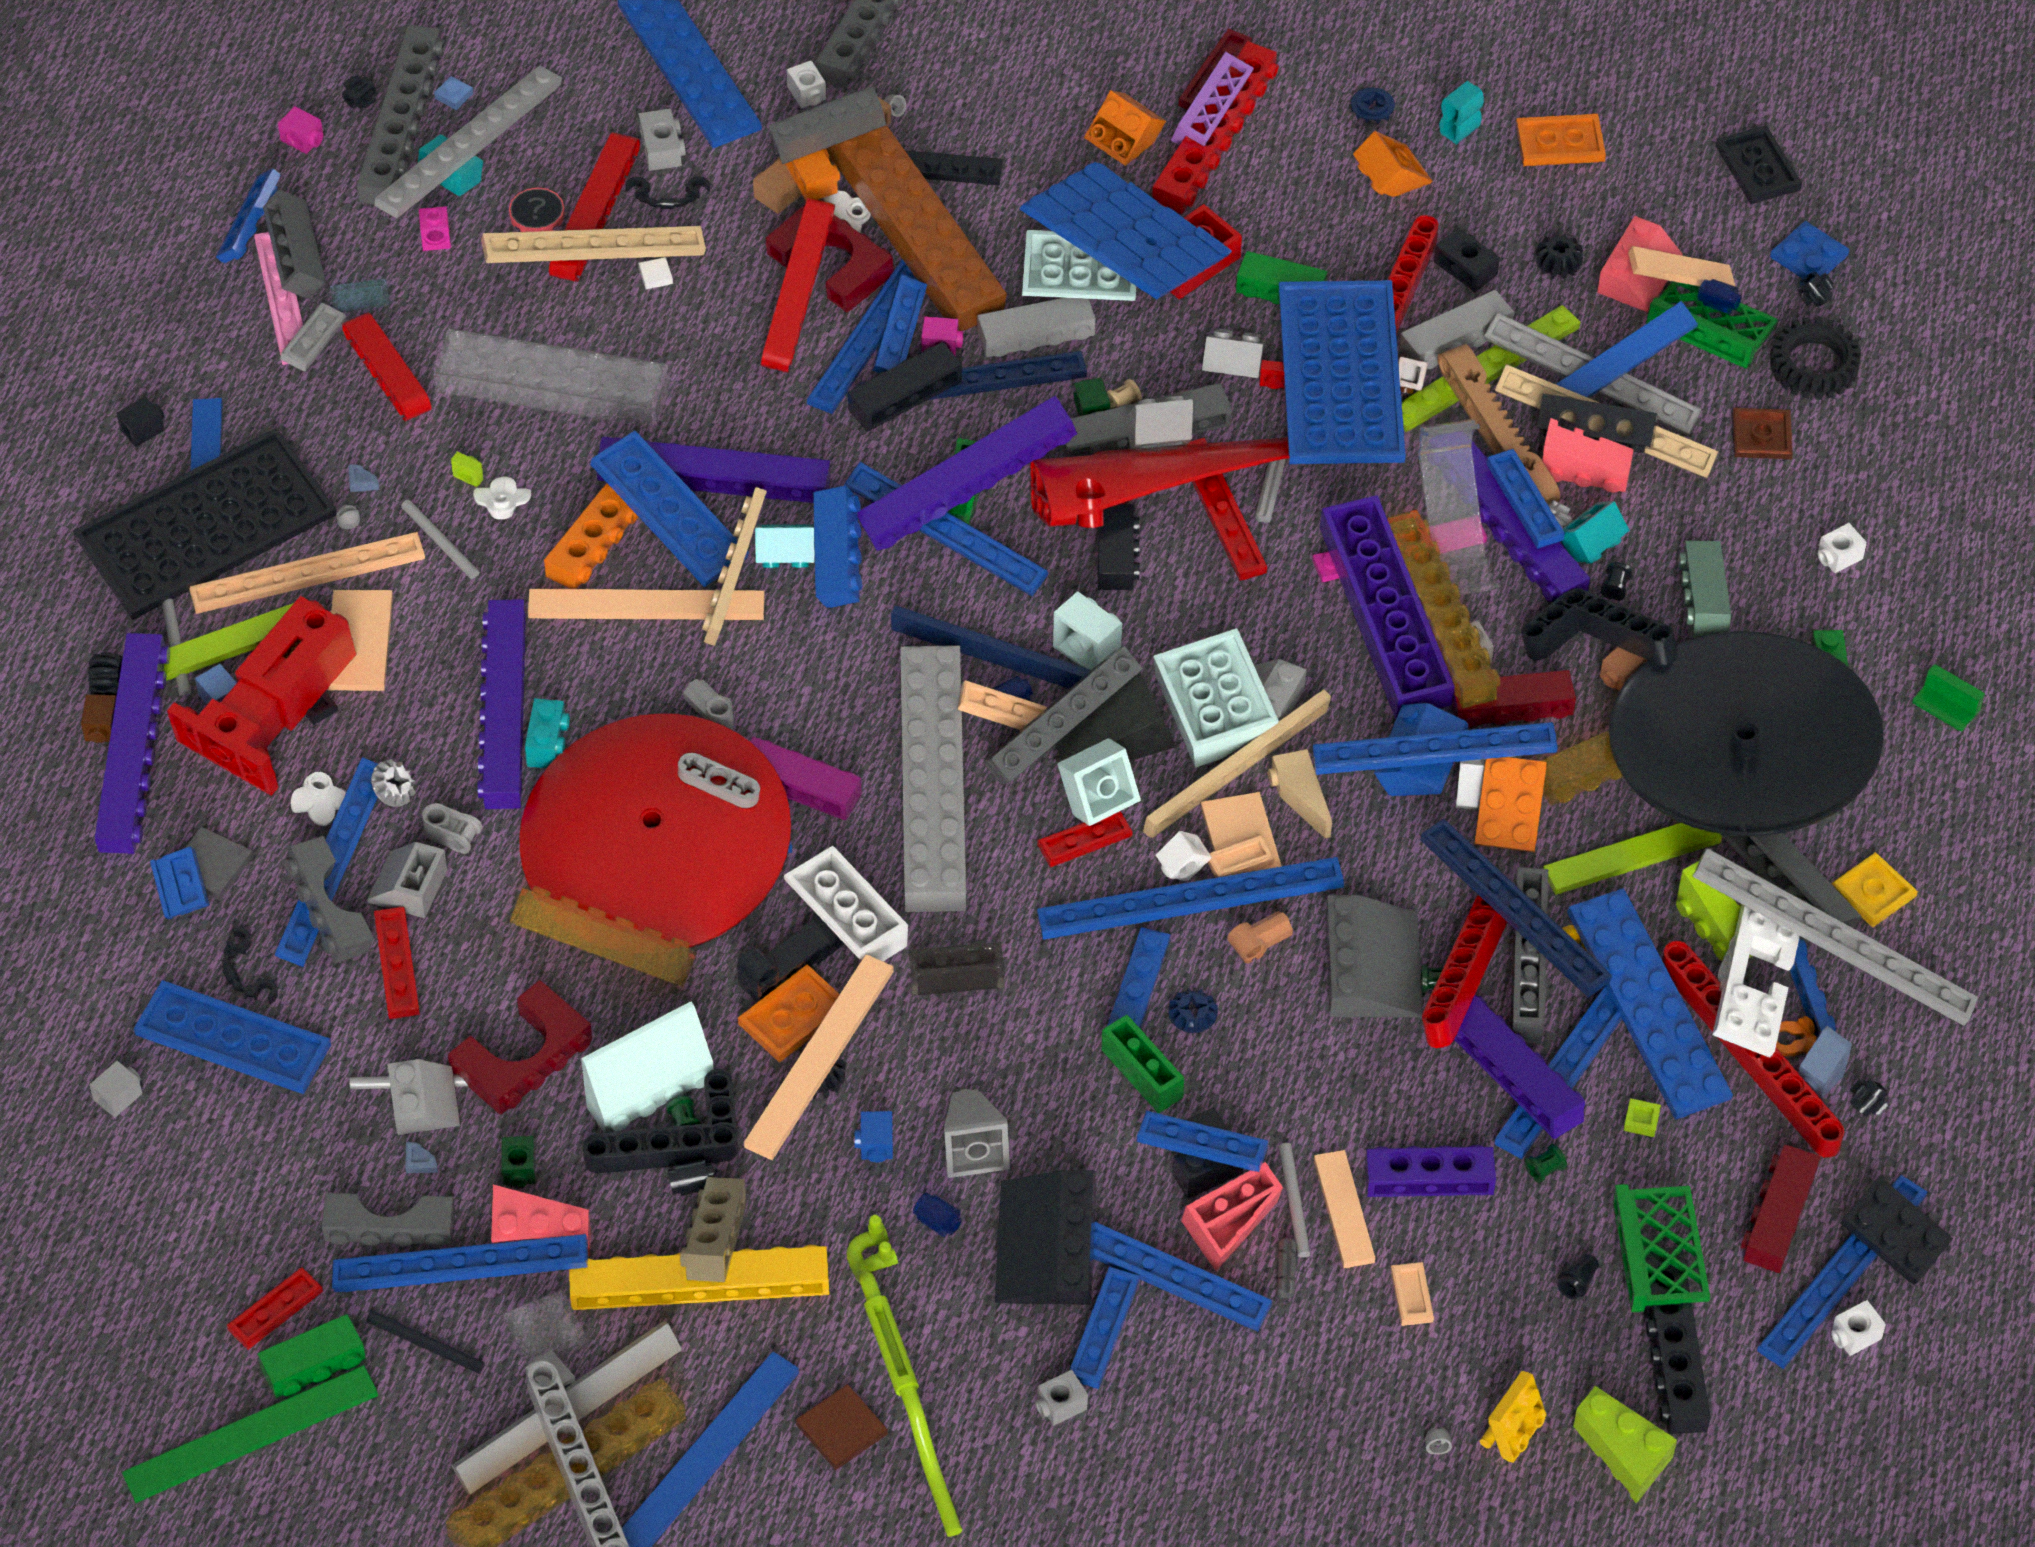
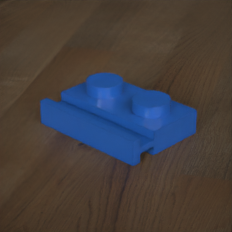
[150,846,210,919]

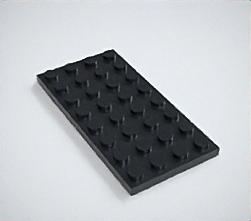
[73,428,336,620]

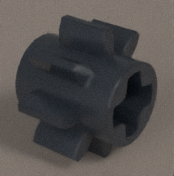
[342,75,376,109]
[1798,272,1834,307]
[1850,1078,1889,1117]

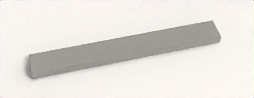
[1484,312,1701,436]
[451,1321,682,1494]

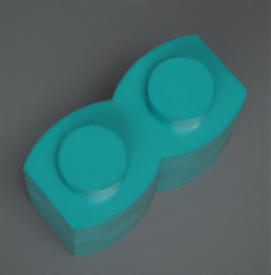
[1439,81,1484,145]

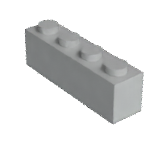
[1399,290,1514,369]
[977,298,1096,357]

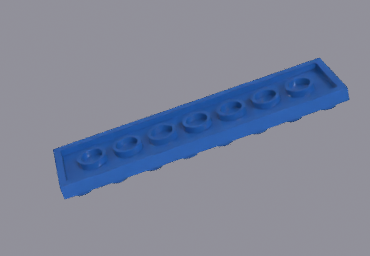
[618,0,762,149]
[1567,888,1733,1120]

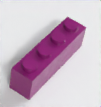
[750,736,862,821]

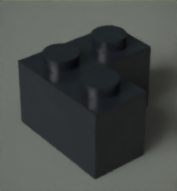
[1172,1107,1243,1199]

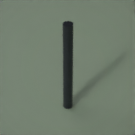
[366,1310,485,1374]

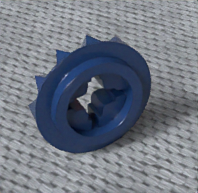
[1351,87,1395,124]
[1168,988,1218,1033]

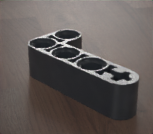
[737,916,845,1002]

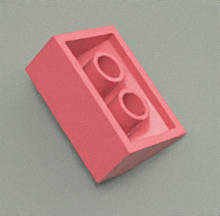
[1597,216,1683,312]

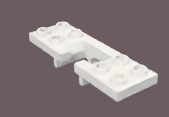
[1712,901,1807,1058]

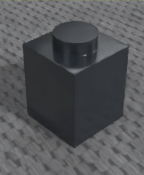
[116,397,165,447]

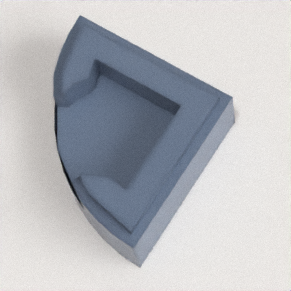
[349,464,379,492]
[405,1142,438,1173]

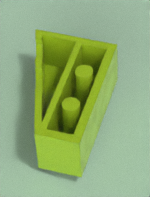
[1676,861,1752,961]
[1573,1386,1677,1503]

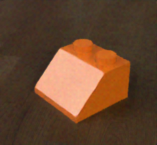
[1353,131,1433,197]

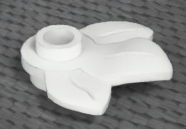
[823,190,871,233]
[473,476,531,519]
[290,772,346,827]

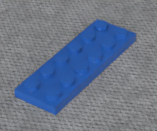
[590,431,749,587]
[134,980,331,1094]

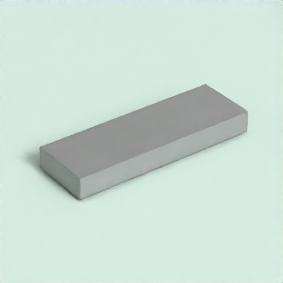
[280,303,346,372]

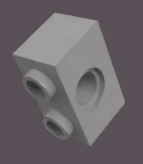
[638,108,686,171]

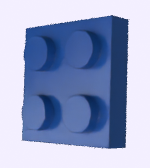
[1770,221,1850,279]

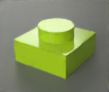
[451,451,483,487]
[1623,1098,1661,1137]

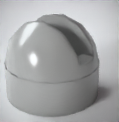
[884,94,906,117]
[336,505,360,529]
[1425,1427,1452,1454]

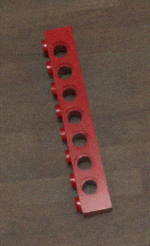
[1152,41,1279,215]

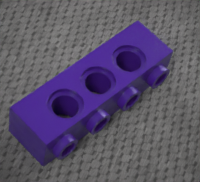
[1365,1145,1496,1197]

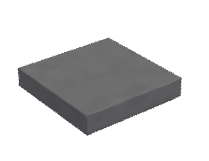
[185,827,253,900]

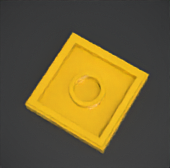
[1831,852,1918,927]

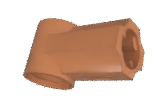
[1227,911,1293,964]

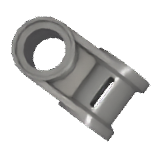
[422,803,483,854]

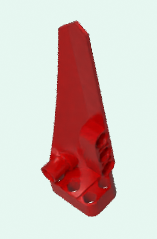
[1030,437,1289,528]

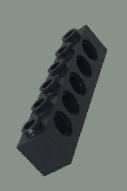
[1644,1247,1711,1434]

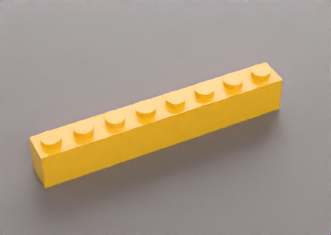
[569,1245,829,1310]

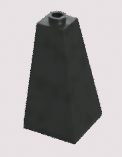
[1054,673,1176,763]

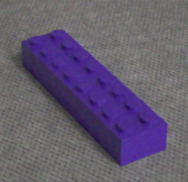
[1320,495,1455,719]

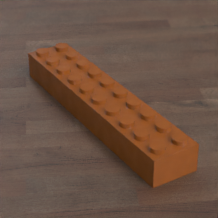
[826,125,1007,331]

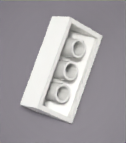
[784,846,908,961]

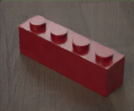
[1452,670,1576,728]
[1741,1144,1821,1273]

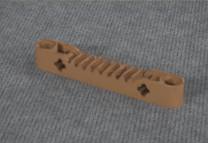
[1438,344,1560,505]

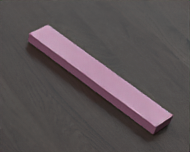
[254,232,303,365]

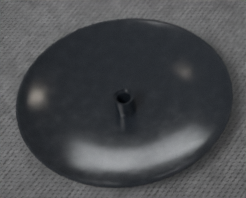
[1609,631,1884,836]

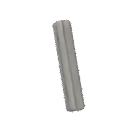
[1255,459,1285,523]

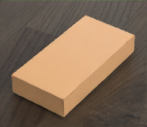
[1207,834,1274,878]
[1391,1262,1434,1326]

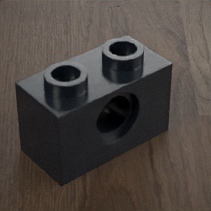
[1434,227,1500,292]

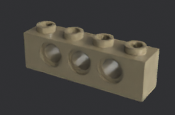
[680,1177,747,1282]

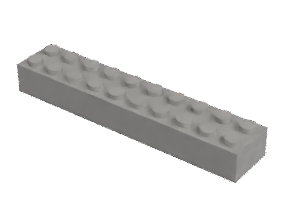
[901,646,966,912]

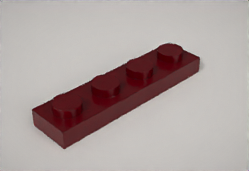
[1178,28,1252,110]

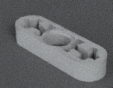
[678,753,760,808]

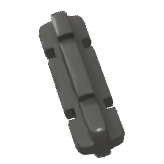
[1277,1238,1296,1298]

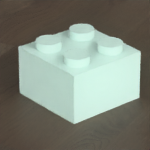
[1053,591,1122,670]
[1057,738,1141,826]

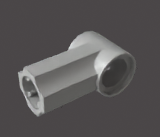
[683,679,735,730]

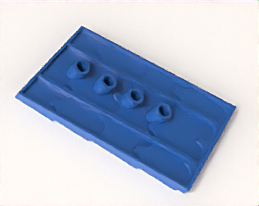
[1020,162,1232,300]

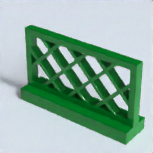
[1646,281,1778,369]
[1612,1184,1710,1312]

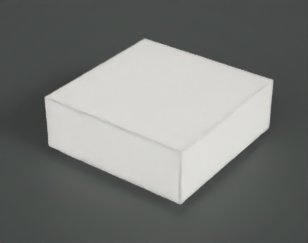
[638,257,673,289]

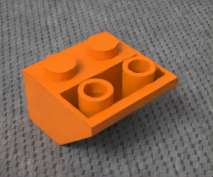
[1084,90,1166,166]

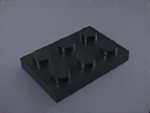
[1716,125,1802,204]
[1840,1176,1953,1285]

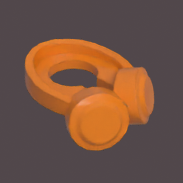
[1776,1016,1817,1056]

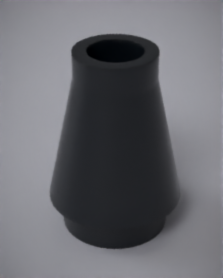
[1557,1254,1599,1299]

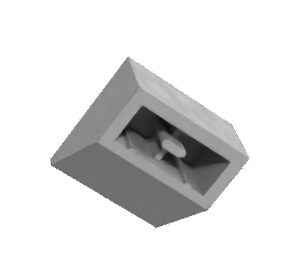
[1202,328,1267,378]
[1126,396,1193,449]
[367,842,447,918]

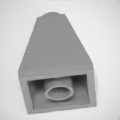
[944,1089,1010,1178]

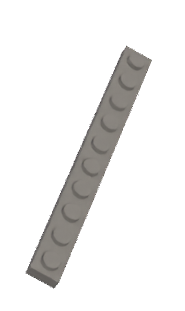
[374,65,562,218]
[1692,848,1978,1026]

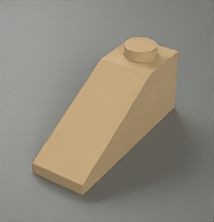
[1268,749,1332,838]

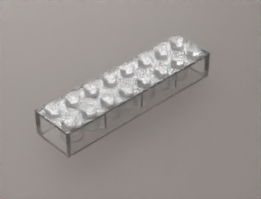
[433,329,671,428]

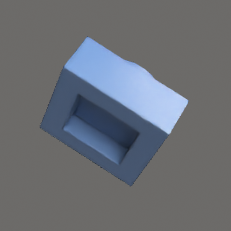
[434,76,473,110]

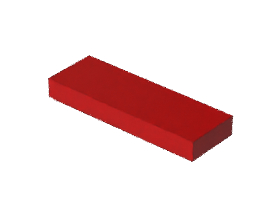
[1037,811,1132,868]
[227,1267,323,1350]

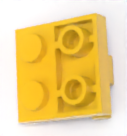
[1479,1371,1546,1463]

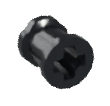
[1600,562,1633,601]

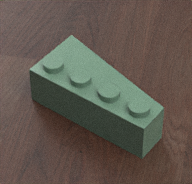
[1678,541,1731,639]

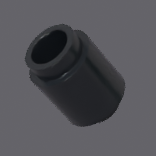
[668,1159,715,1196]

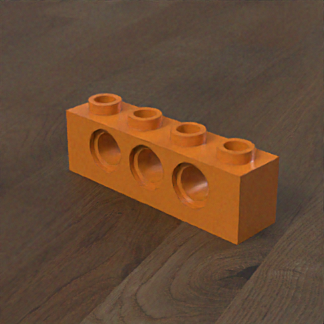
[544,483,638,589]

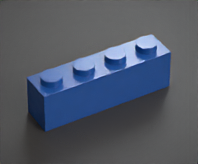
[813,485,863,608]

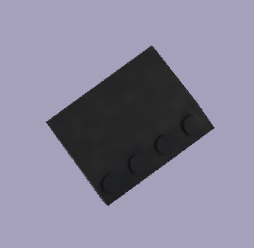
[995,1170,1097,1305]

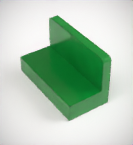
[1912,664,1985,731]

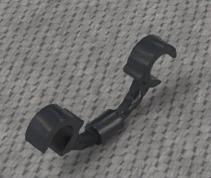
[625,176,710,209]
[222,927,278,1004]

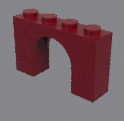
[765,205,894,313]
[448,980,592,1115]

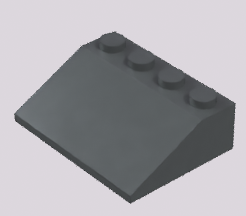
[1326,895,1423,1018]

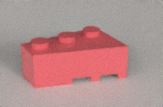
[1542,418,1634,493]
[1181,1162,1283,1271]
[491,1184,591,1256]

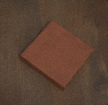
[1732,408,1793,459]
[796,1384,888,1471]

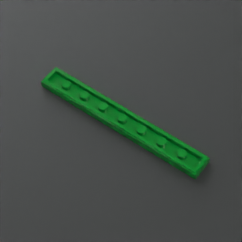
[122,1365,378,1503]

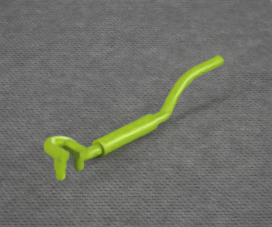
[846,1215,962,1537]

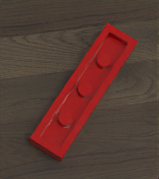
[374,907,420,1019]

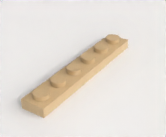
[702,487,767,646]

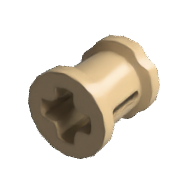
[1107,379,1142,409]

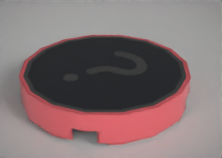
[509,188,565,232]

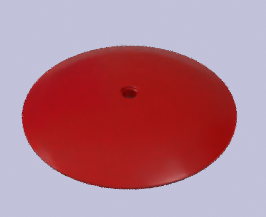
[519,714,791,954]

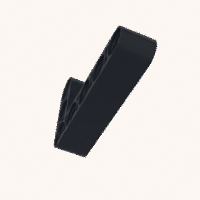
[1521,588,1679,665]
[582,1069,738,1173]

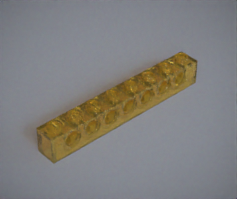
[1387,510,1500,709]
[446,1378,686,1547]

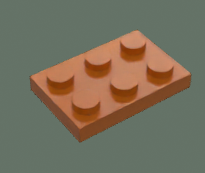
[1516,114,1606,166]
[1474,757,1547,853]
[738,965,840,1063]

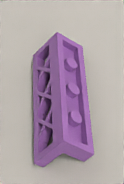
[1171,52,1254,146]

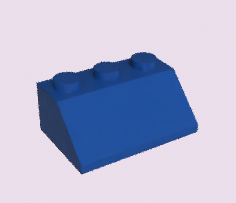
[1374,703,1469,796]

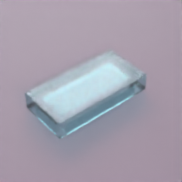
[330,279,390,312]

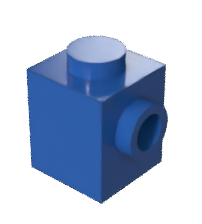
[854,1111,893,1163]

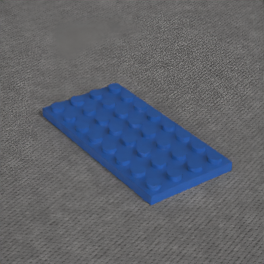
[1278,280,1406,464]

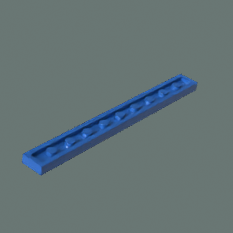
[1037,857,1344,940]

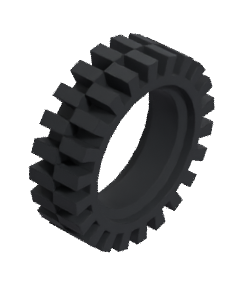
[1770,317,1861,400]

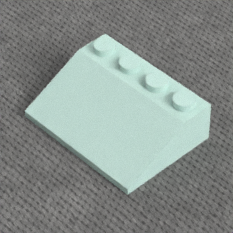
[1022,230,1136,301]
[1153,628,1278,768]
[581,1002,714,1133]

